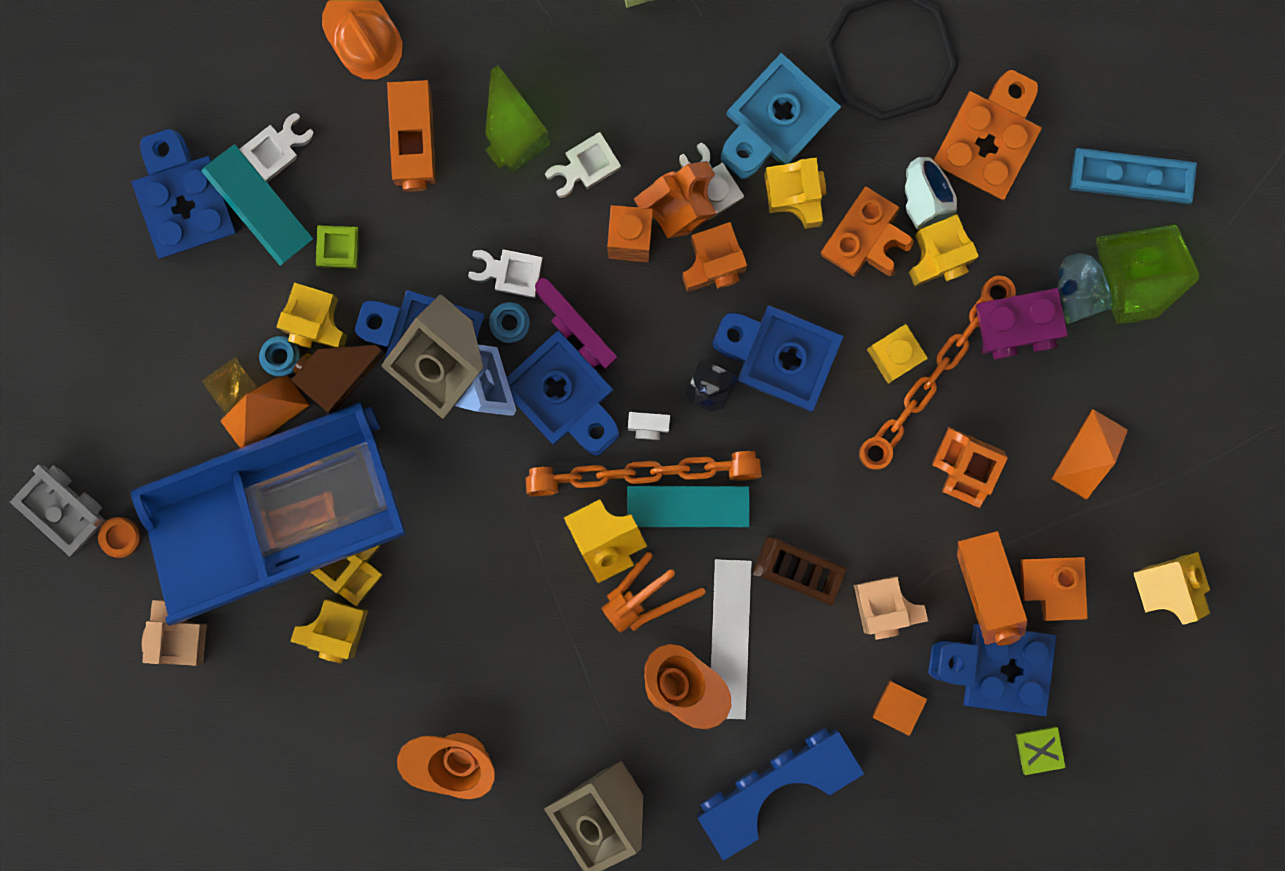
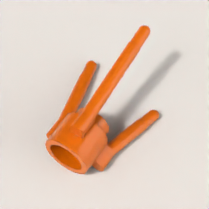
[601,552,706,633]

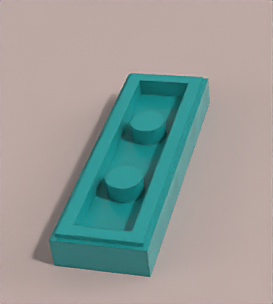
[201,144,313,266]
[627,486,749,527]

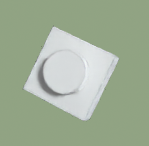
[628,412,670,440]

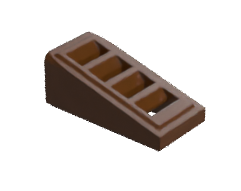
[752,537,847,606]

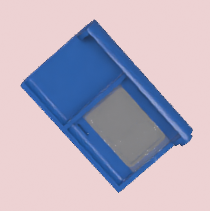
[131,402,406,626]

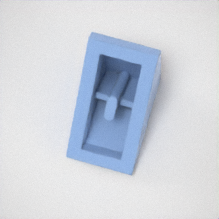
[454,345,517,416]

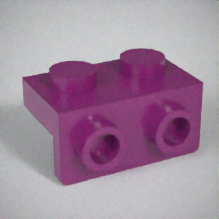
[975,288,1068,360]

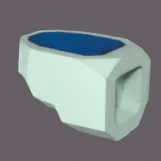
[905,157,957,230]

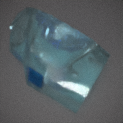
[1057,253,1112,324]

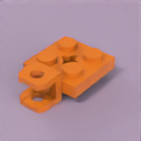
[933,70,1042,201]

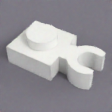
[239,113,314,182]
[545,132,621,198]
[679,143,744,220]
[468,250,543,299]

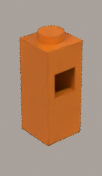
[387,80,436,192]
[607,205,653,262]
[957,531,1027,646]

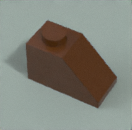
[291,345,386,413]

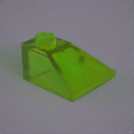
[485,65,550,173]
[1097,224,1199,324]

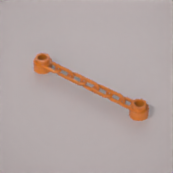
[859,276,1016,470]
[525,451,762,496]

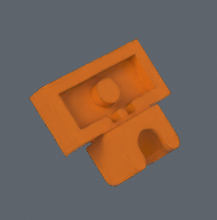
[820,186,914,277]

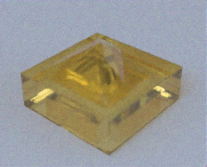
[201,357,257,414]

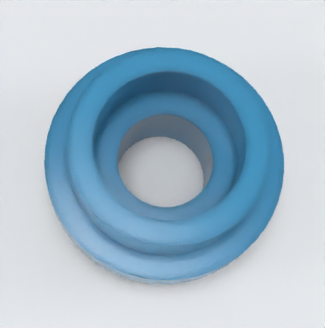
[489,302,530,343]
[259,336,301,377]

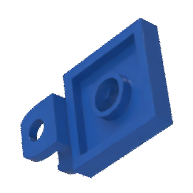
[131,129,237,259]
[355,290,485,369]
[712,305,843,412]
[507,330,620,456]
[928,624,1057,716]

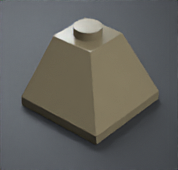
[381,294,484,419]
[544,761,644,871]

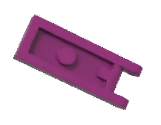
[535,278,618,371]

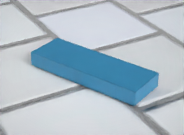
[1070,148,1197,204]

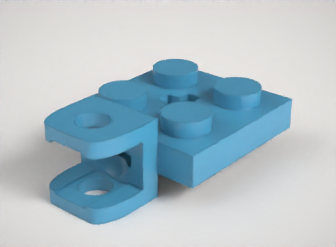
[720,53,841,179]

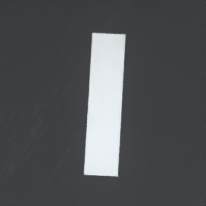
[711,559,751,719]

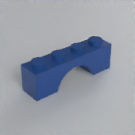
[697,727,864,861]

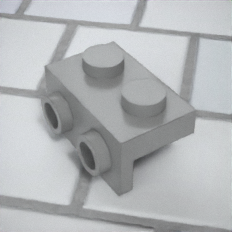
[10,464,106,557]

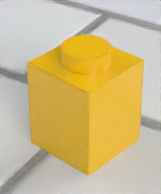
[867,324,928,384]

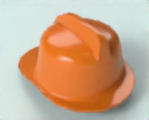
[322,0,403,80]
[644,644,731,730]
[397,733,495,800]

